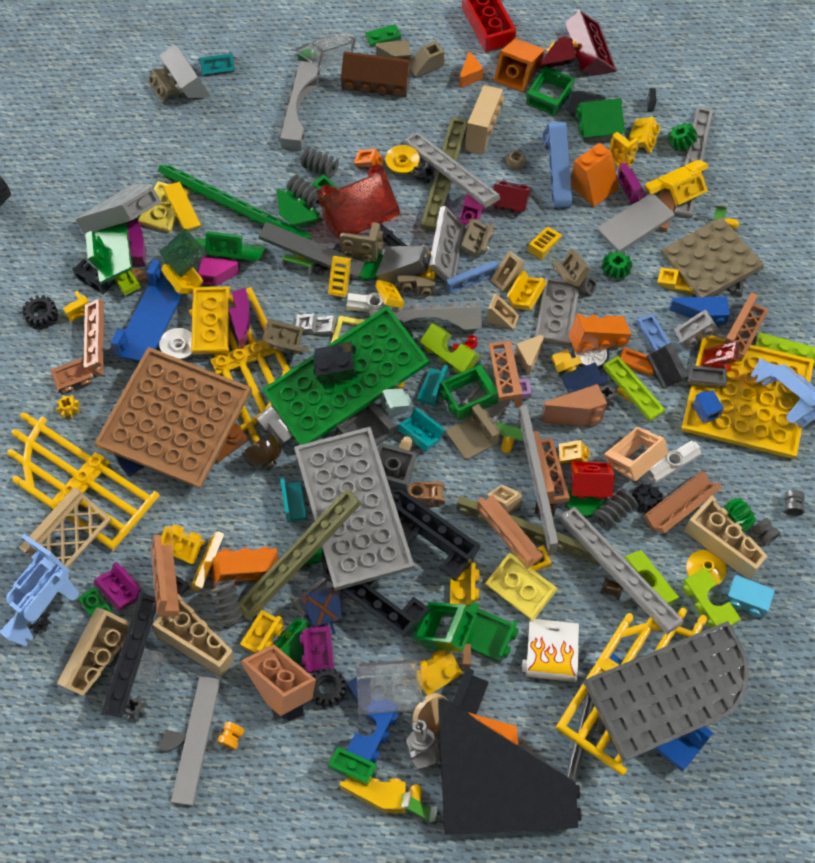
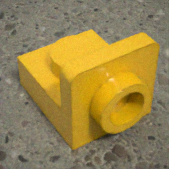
[63,291,89,322]
[559,440,590,464]

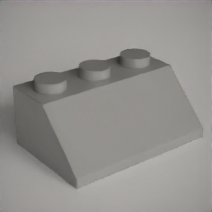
[159,44,210,98]

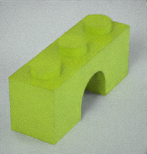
[420,323,481,374]
[624,550,679,606]
[682,567,741,629]

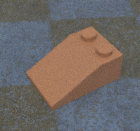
[541,384,607,427]
[241,644,316,716]

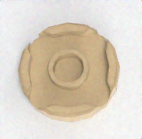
[413,693,447,734]

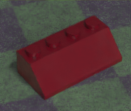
[565,10,617,76]

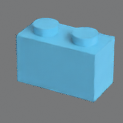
[725,575,775,618]

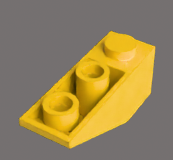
[340,778,406,813]

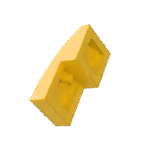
[657,267,694,295]

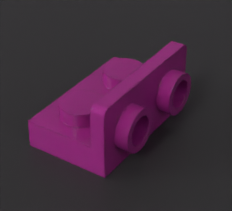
[617,163,647,204]

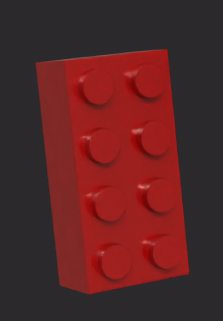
[461,0,516,52]

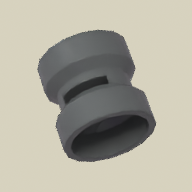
[784,490,805,516]
[752,518,781,546]

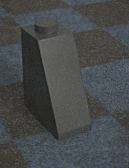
[376,246,431,283]

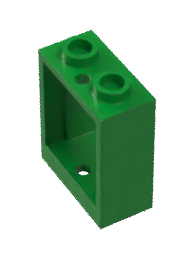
[526,66,575,117]
[439,364,499,421]
[413,602,477,652]

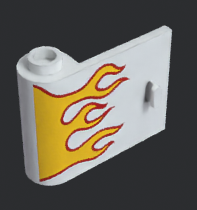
[522,619,579,682]

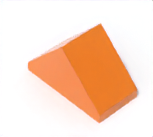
[459,52,483,88]

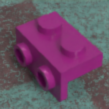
[94,562,141,612]
[300,626,335,672]

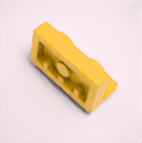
[609,132,639,167]
[161,524,206,564]
[450,563,479,607]

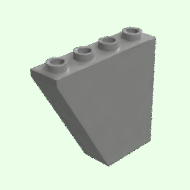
[75,183,161,234]

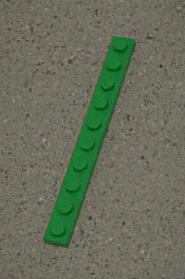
[157,164,313,240]

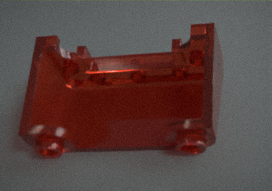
[316,164,400,239]

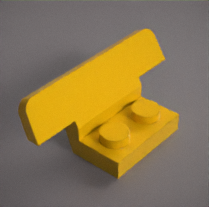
[645,160,709,205]

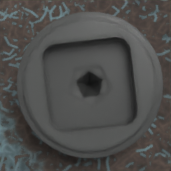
[579,277,597,295]

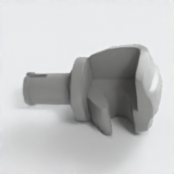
[406,720,440,770]

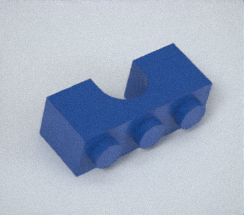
[347,695,400,764]

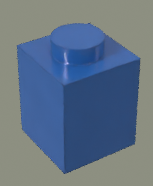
[692,390,724,424]

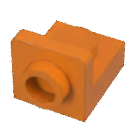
[354,149,383,173]

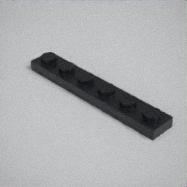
[101,593,157,720]

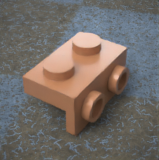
[50,357,94,393]

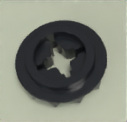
[632,483,663,513]

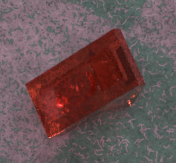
[702,341,740,372]

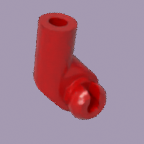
[453,335,478,352]

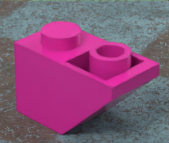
[459,193,484,225]
[198,256,240,286]

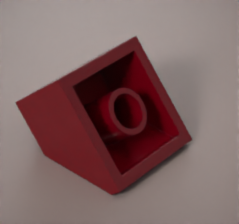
[539,36,576,70]
[492,180,532,213]

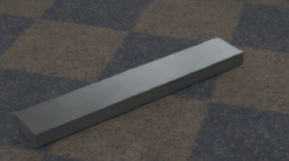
[259,222,365,280]

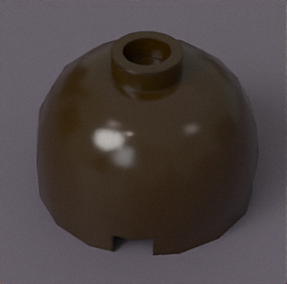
[241,434,282,470]

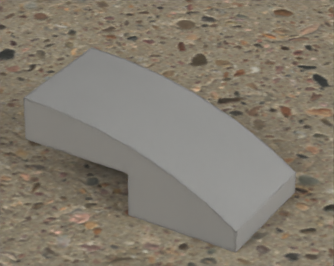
[296,313,336,335]

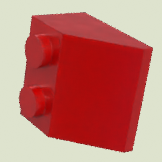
[571,461,614,499]

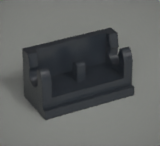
[72,259,115,295]

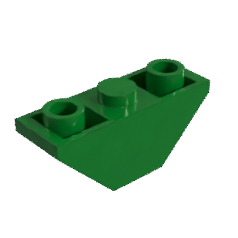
[276,188,324,227]

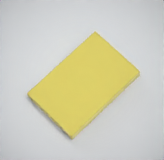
[138,181,190,233]
[485,553,558,621]

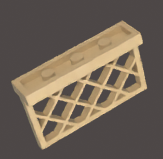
[19,487,112,568]

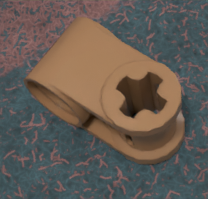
[408,481,445,506]

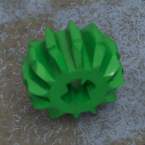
[668,122,698,152]
[601,250,633,281]
[723,498,756,532]

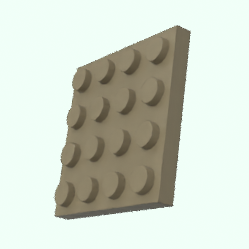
[661,217,764,297]

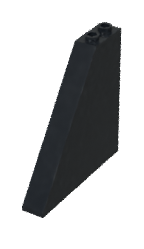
[438,697,582,835]

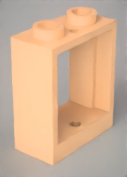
[604,427,669,481]

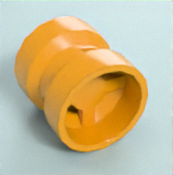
[216,721,245,751]

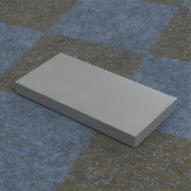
[597,194,675,253]
[429,206,465,282]
[534,277,580,346]

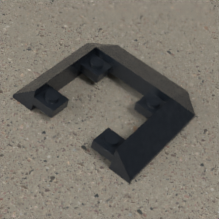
[321,489,481,638]

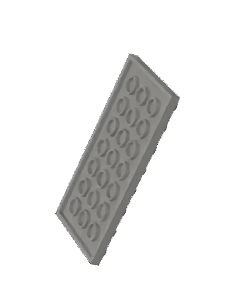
[294,427,414,591]

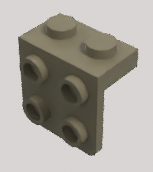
[340,223,384,262]
[262,319,309,355]
[447,404,500,460]

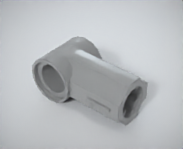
[256,406,293,445]

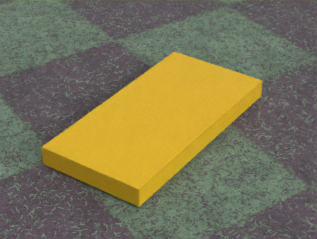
[191,286,230,355]

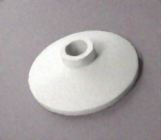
[159,328,192,360]

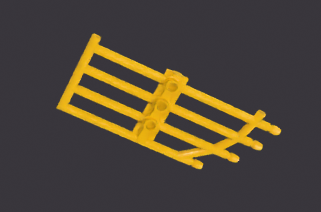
[188,287,290,443]
[7,412,160,551]
[555,608,707,776]

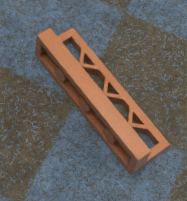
[722,292,769,359]
[84,299,104,376]
[489,340,523,408]
[533,431,569,504]
[643,471,722,533]
[477,495,543,569]
[151,535,179,616]

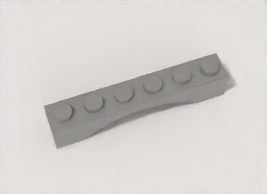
[278,61,320,151]
[370,302,482,330]

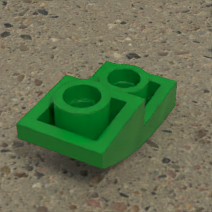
[78,587,113,617]

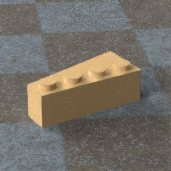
[464,85,505,154]
[684,495,767,580]
[152,594,234,678]
[57,607,130,696]

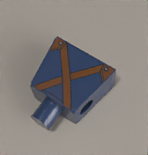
[298,587,342,635]

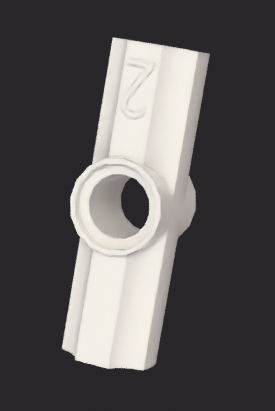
[347,293,392,314]
[646,441,702,484]

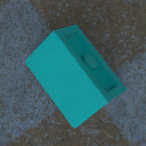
[200,53,235,75]
[417,365,448,407]
[280,478,307,523]

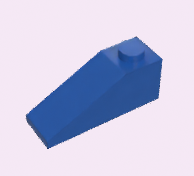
[669,296,730,326]

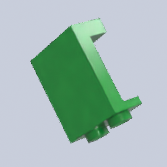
[576,98,625,139]
[466,602,519,663]

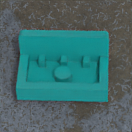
[397,407,444,452]

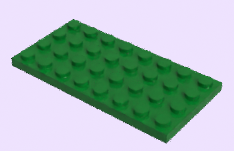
[262,305,430,445]

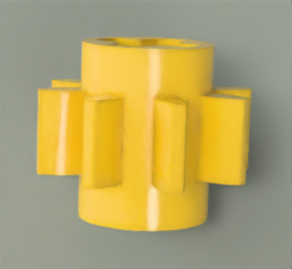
[56,395,81,419]

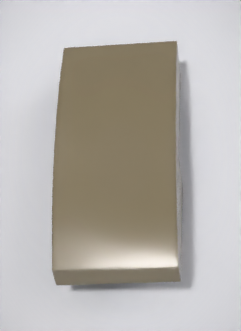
[398,275,435,297]

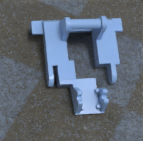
[751,358,815,427]
[0,534,79,646]

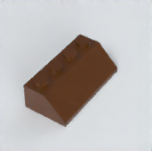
[341,51,410,97]

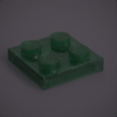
[159,228,208,277]

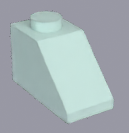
[380,389,411,418]

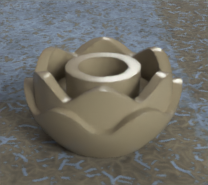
[505,151,527,170]

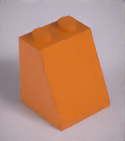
[494,38,545,93]
[571,143,619,207]

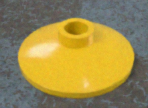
[385,145,420,174]
[686,550,727,586]

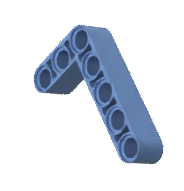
[543,122,572,208]

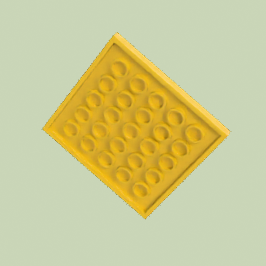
[681,335,814,460]

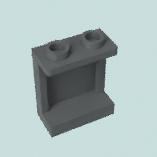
[335,402,395,446]

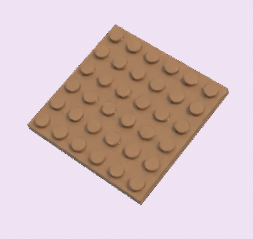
[94,347,252,489]

